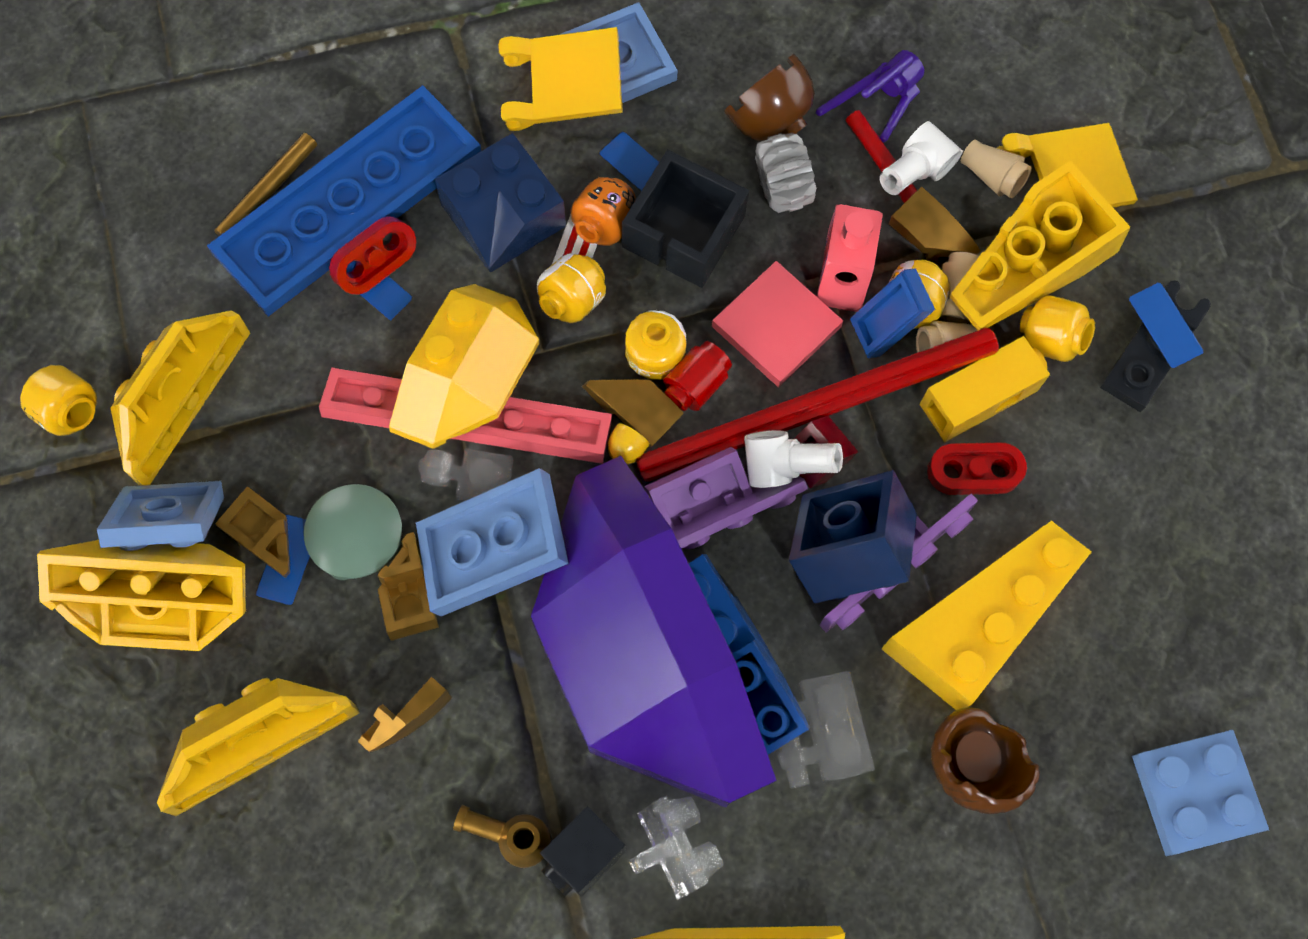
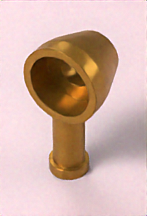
[453,805,551,868]

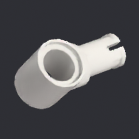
[880,121,963,195]
[744,430,843,488]

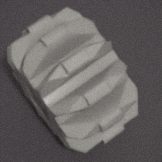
[755,133,817,213]

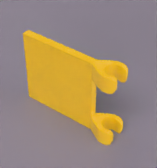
[499,27,623,131]
[997,123,1138,207]

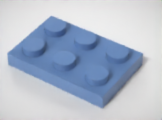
[416,468,568,616]

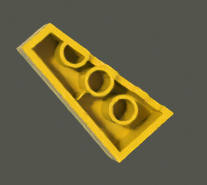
[882,521,1092,710]

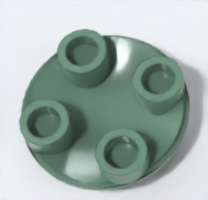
[304,484,402,580]

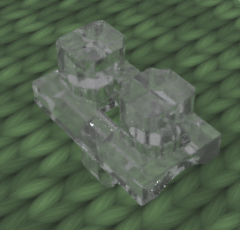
[629,795,724,900]

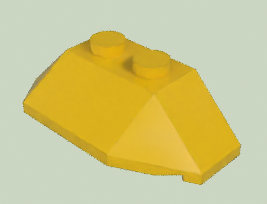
[389,284,539,449]
[110,310,250,486]
[37,540,246,651]
[157,678,360,816]

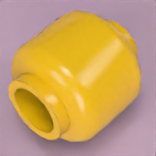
[1020,295,1095,362]
[20,365,97,436]

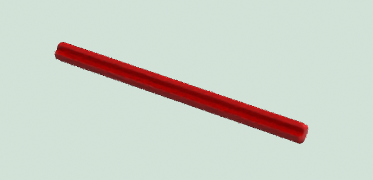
[636,328,999,482]

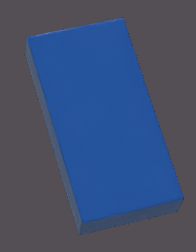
[850,268,935,358]

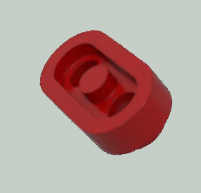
[329,217,416,295]
[927,443,1027,495]

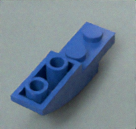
[689,554,810,755]

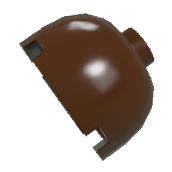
[724,53,815,141]

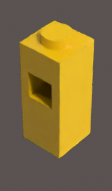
[919,336,1050,442]

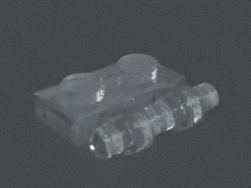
[777,671,875,789]

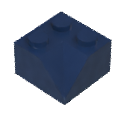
[435,133,566,273]
[789,470,917,603]

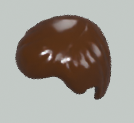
[931,708,1040,814]

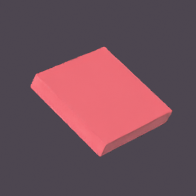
[712,261,843,388]

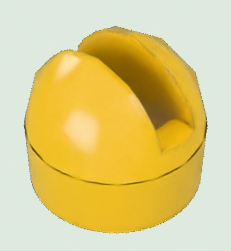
[608,423,650,464]

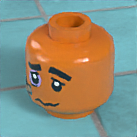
[570,177,636,246]

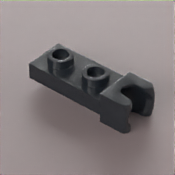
[1100,280,1211,412]

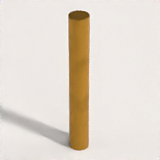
[214,133,317,236]

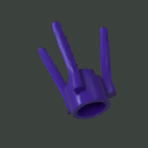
[816,50,924,142]

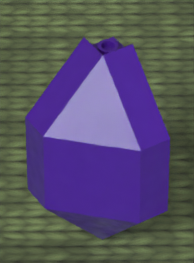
[531,456,777,807]

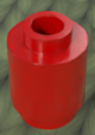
[663,341,732,411]

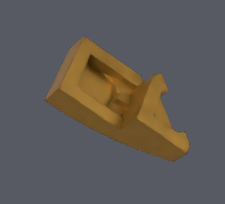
[889,187,981,261]
[582,380,684,447]
[215,486,290,578]
[378,532,439,641]
[358,677,452,752]

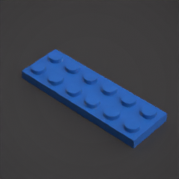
[207,85,481,317]

